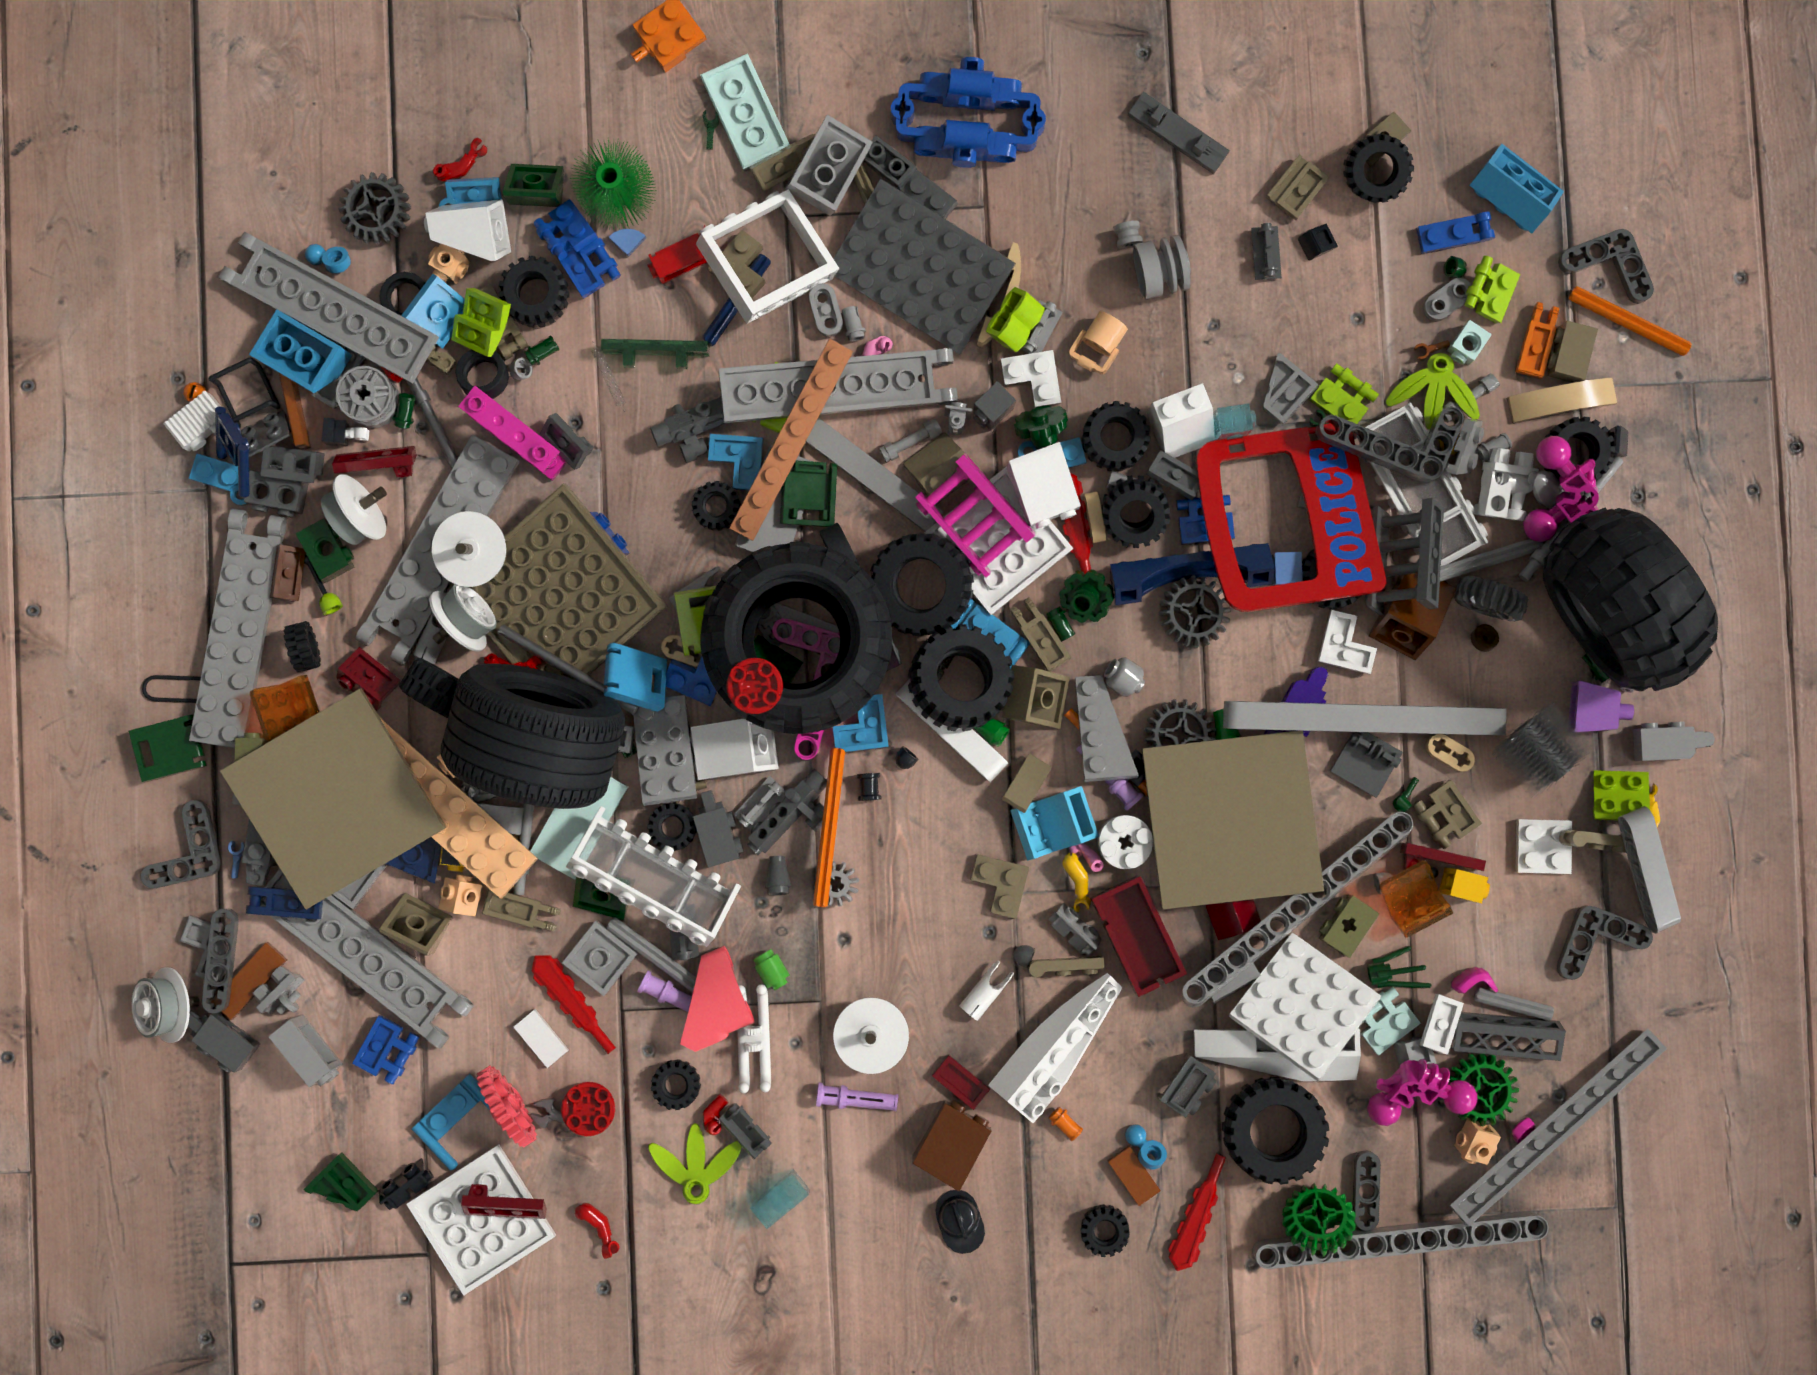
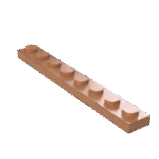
[729,339,853,541]

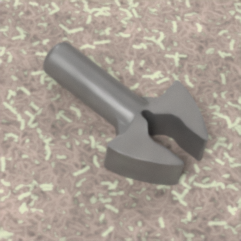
[531,1098,564,1128]

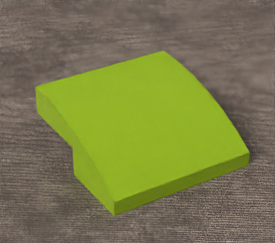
[451,288,511,357]

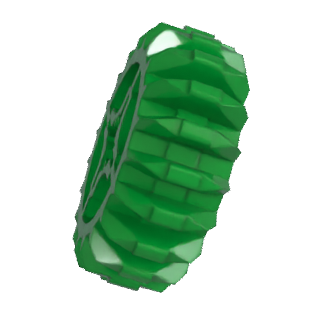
[1449,1054,1519,1126]
[1282,1183,1356,1256]

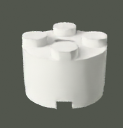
[1097,815,1153,869]

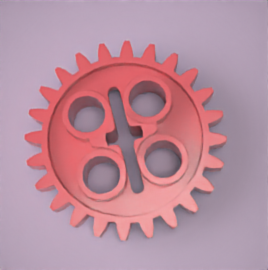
[476,1065,537,1148]

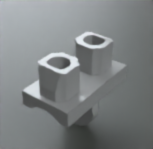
[253,966,305,1015]

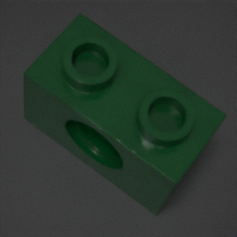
[295,518,355,582]

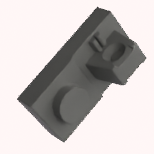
[540,413,594,470]
[1146,450,1199,500]

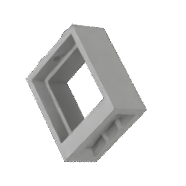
[269,1015,343,1087]

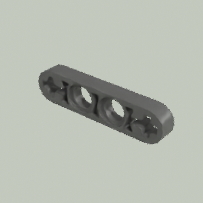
[202,908,239,1014]

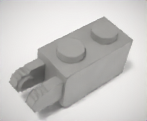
[1633,722,1715,761]

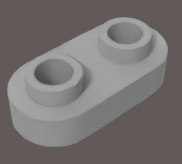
[1423,278,1472,321]
[809,283,843,337]

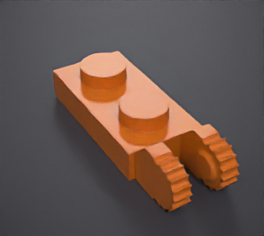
[1515,302,1559,379]

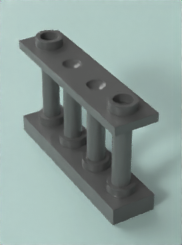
[1365,498,1444,615]

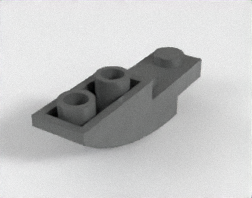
[863,135,958,219]

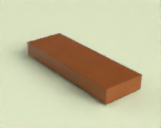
[279,373,311,450]
[212,942,288,1020]

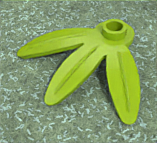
[1386,353,1480,430]
[648,1123,742,1204]

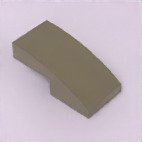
[1002,753,1052,813]

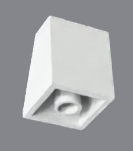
[424,199,511,261]
[1146,383,1215,458]
[1006,442,1081,530]
[690,718,779,780]

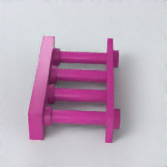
[458,386,567,481]
[915,453,1035,578]

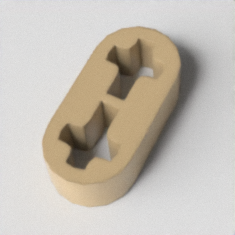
[1084,492,1106,543]
[661,635,699,667]
[1425,734,1475,772]

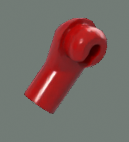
[703,1094,729,1135]

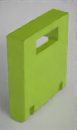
[674,586,716,656]

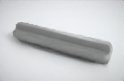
[1474,987,1554,1021]

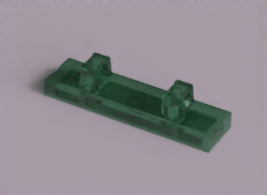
[601,339,710,369]

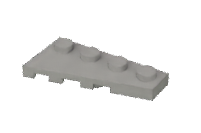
[1075,675,1139,782]

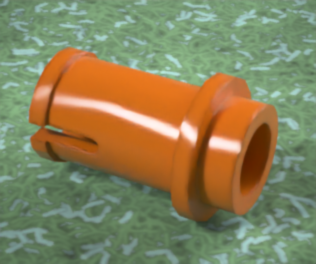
[1049,1107,1083,1141]

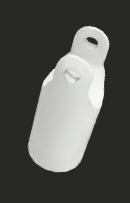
[959,960,1014,1021]

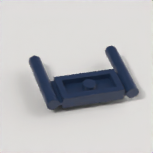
[215,407,250,498]

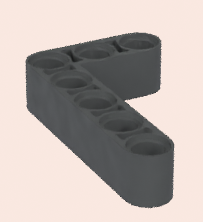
[1315,406,1464,483]

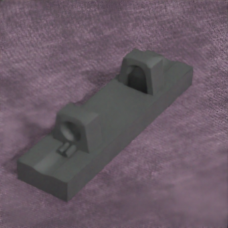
[1128,91,1230,174]

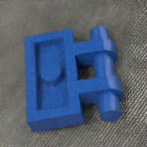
[534,199,598,260]
[559,238,621,299]
[1176,495,1235,545]
[352,1015,420,1084]

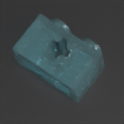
[1213,403,1256,440]
[750,1169,810,1229]

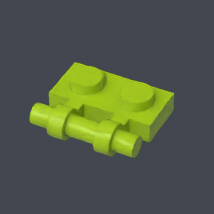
[1464,255,1520,323]
[1309,363,1379,424]

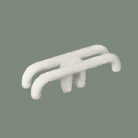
[737,984,771,1093]

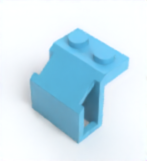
[1010,786,1099,861]

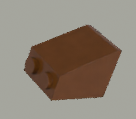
[1369,573,1456,661]
[912,1100,992,1191]

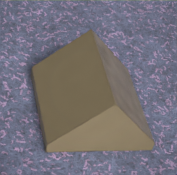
[379,893,453,956]

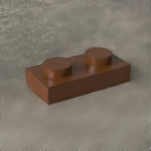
[270,544,306,601]

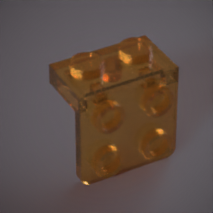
[250,675,320,741]
[1379,860,1453,938]

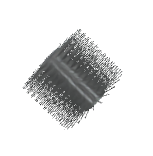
[1493,702,1593,798]

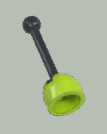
[304,554,343,615]

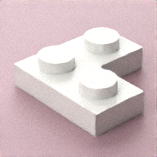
[1001,350,1061,407]
[1317,610,1377,675]

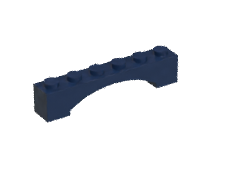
[1110,543,1275,605]

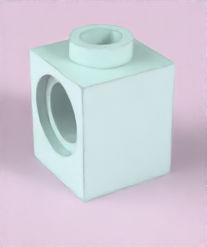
[1447,320,1492,365]

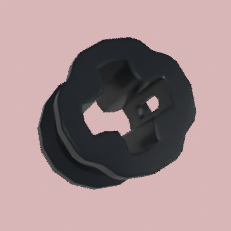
[857,773,882,801]

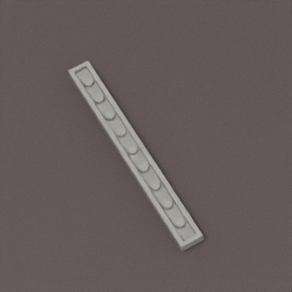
[1449,1029,1667,1227]

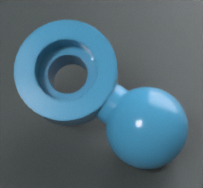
[305,244,351,273]
[1125,1124,1167,1170]

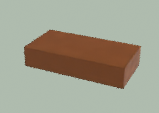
[1107,1146,1161,1206]

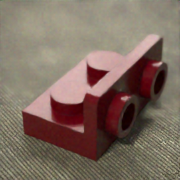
[336,647,400,711]

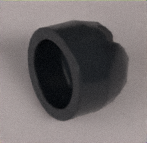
[895,746,919,769]

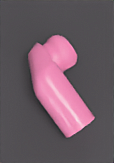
[862,336,893,356]
[1069,843,1104,872]

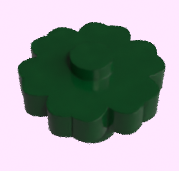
[1014,405,1068,450]
[1059,569,1114,623]

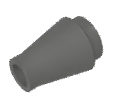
[765,856,791,895]

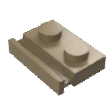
[1266,154,1330,221]

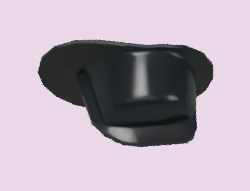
[935,1190,985,1254]

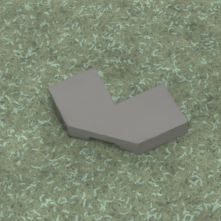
[179,915,228,982]

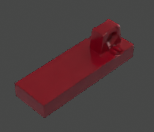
[332,446,417,478]
[1400,842,1486,872]
[461,1184,547,1219]

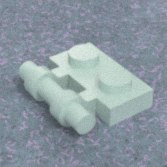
[1360,987,1421,1056]

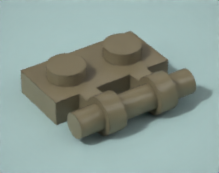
[1413,780,1482,849]

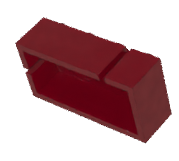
[1090,875,1187,997]

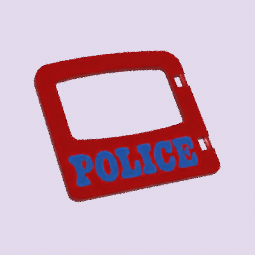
[1196,423,1386,612]

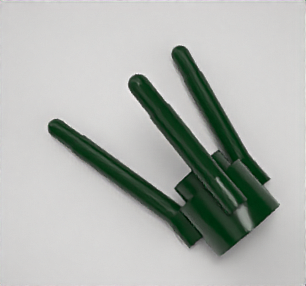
[1367,946,1432,988]

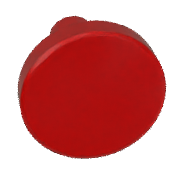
[727,658,783,714]
[561,1082,615,1137]

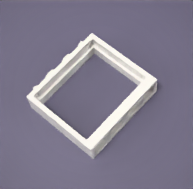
[696,189,839,324]

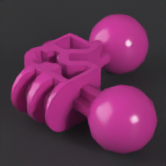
[1523,436,1599,542]
[1367,1059,1478,1126]

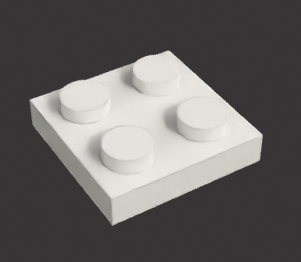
[1515,819,1572,874]

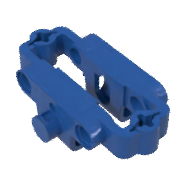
[891,57,1046,168]

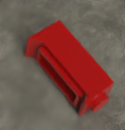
[647,225,707,284]

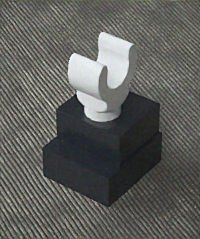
[322,418,369,446]

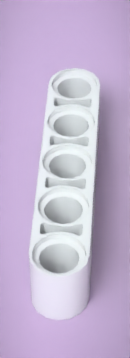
[895,678,1008,783]

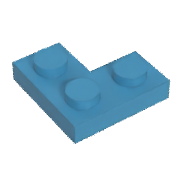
[708,434,763,490]
[833,694,889,752]

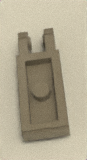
[750,134,815,192]
[1010,597,1071,672]
[482,889,561,931]

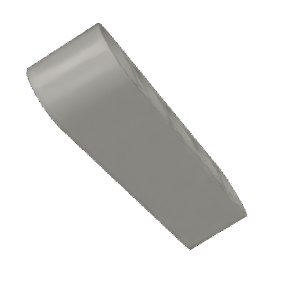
[1618,806,1681,934]

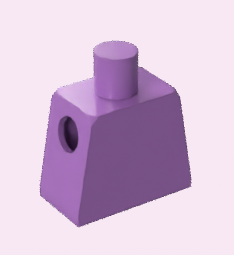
[1568,681,1634,733]

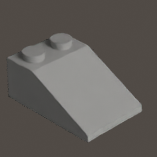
[785,115,873,216]

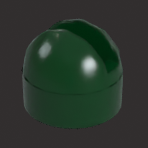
[1444,256,1467,279]

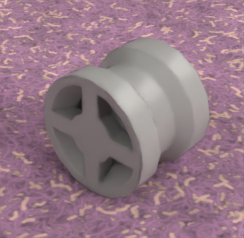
[1113,221,1143,249]

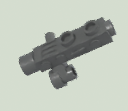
[650,396,725,463]
[747,769,827,855]

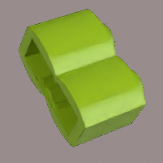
[986,287,1045,352]

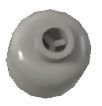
[1104,657,1145,697]

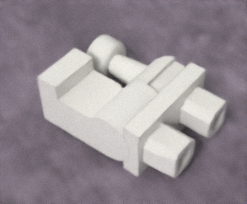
[1473,448,1539,522]

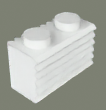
[163,391,221,451]

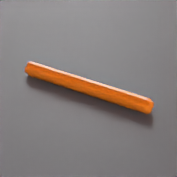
[813,748,845,908]

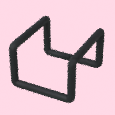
[208,357,280,427]

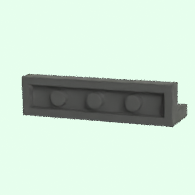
[1452,1012,1566,1061]

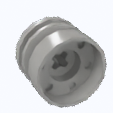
[1133,235,1191,299]
[336,366,400,428]

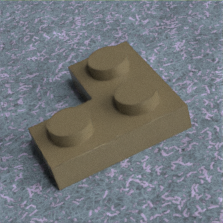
[708,230,766,298]
[971,854,1029,919]

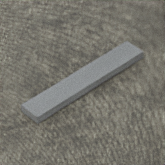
[806,418,943,532]

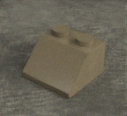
[903,432,970,505]
[1002,665,1070,729]

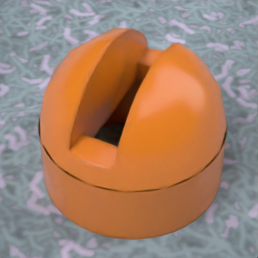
[183,382,207,402]

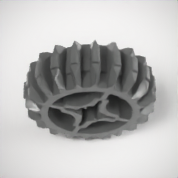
[338,172,411,245]
[1159,576,1231,648]
[1454,576,1529,622]
[1144,699,1216,748]

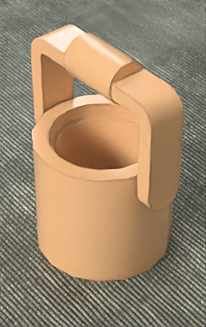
[1069,311,1128,375]

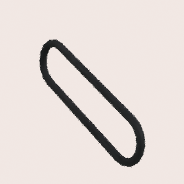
[142,675,201,703]

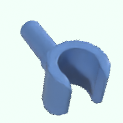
[228,840,245,878]

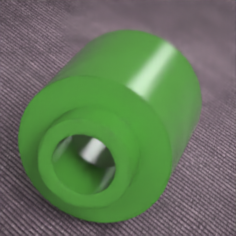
[753,949,790,991]

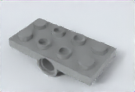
[633,695,697,806]

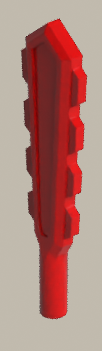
[1060,473,1093,574]
[531,955,616,1054]
[1168,1153,1226,1271]

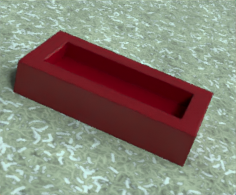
[932,1055,990,1110]

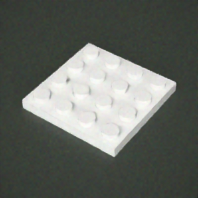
[924,466,1073,615]
[1229,932,1381,1082]
[406,1144,556,1296]

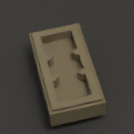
[1363,112,1411,167]

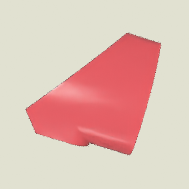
[680,946,755,1052]

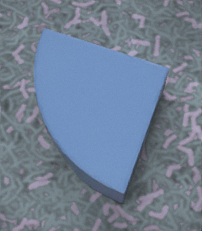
[609,229,646,257]

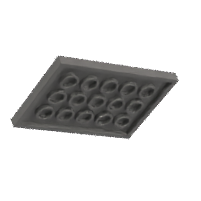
[833,179,1016,355]

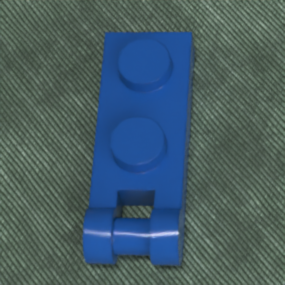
[1416,212,1495,254]

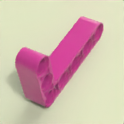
[772,618,840,760]

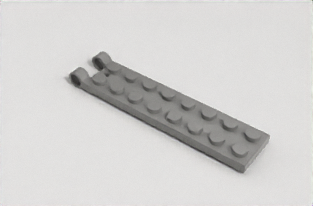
[218,232,439,384]
[718,348,958,423]
[355,434,520,666]
[189,509,287,748]
[260,869,474,1049]

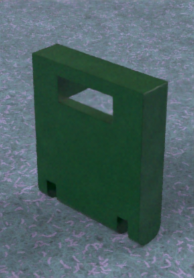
[780,460,837,527]
[129,714,207,783]

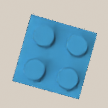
[401,274,465,349]

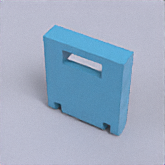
[604,643,667,712]

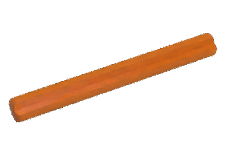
[1569,286,1692,356]

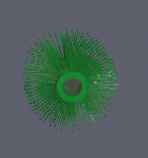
[570,138,657,230]

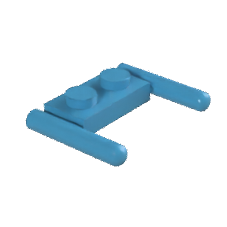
[951,598,1030,670]
[411,1074,490,1170]

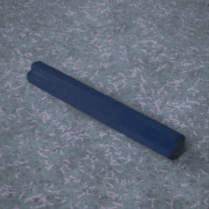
[703,254,771,346]

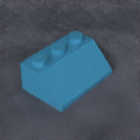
[1469,144,1564,234]
[249,309,352,393]

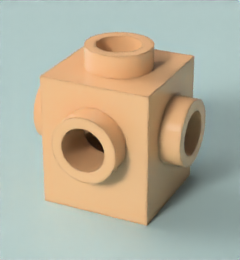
[428,243,470,284]
[438,874,482,916]
[1454,1118,1501,1165]

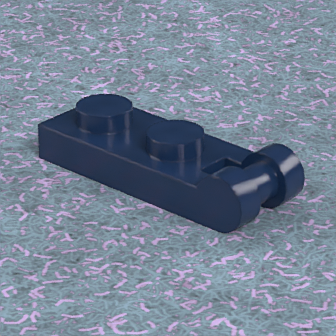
[246,886,323,919]

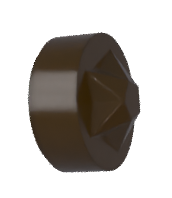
[1471,624,1499,652]

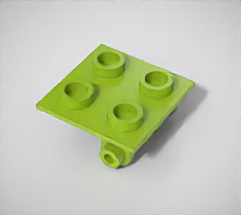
[1593,770,1650,821]

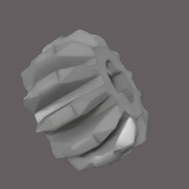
[814,861,859,907]

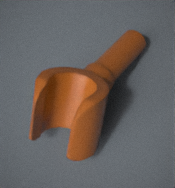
[1414,340,1450,361]

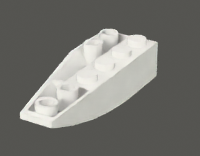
[988,973,1123,1123]
[1194,1028,1361,1081]

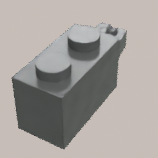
[693,790,744,868]
[242,819,277,885]
[188,1011,261,1073]

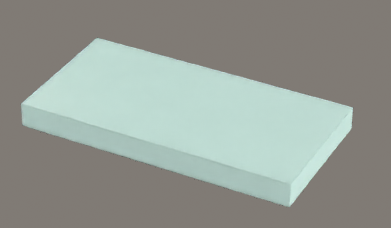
[700,53,790,171]
[531,777,628,880]

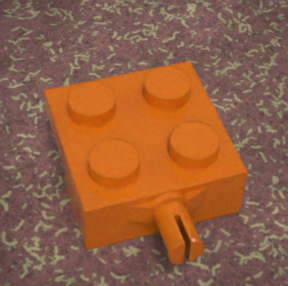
[630,0,707,73]

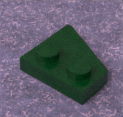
[304,1152,379,1211]

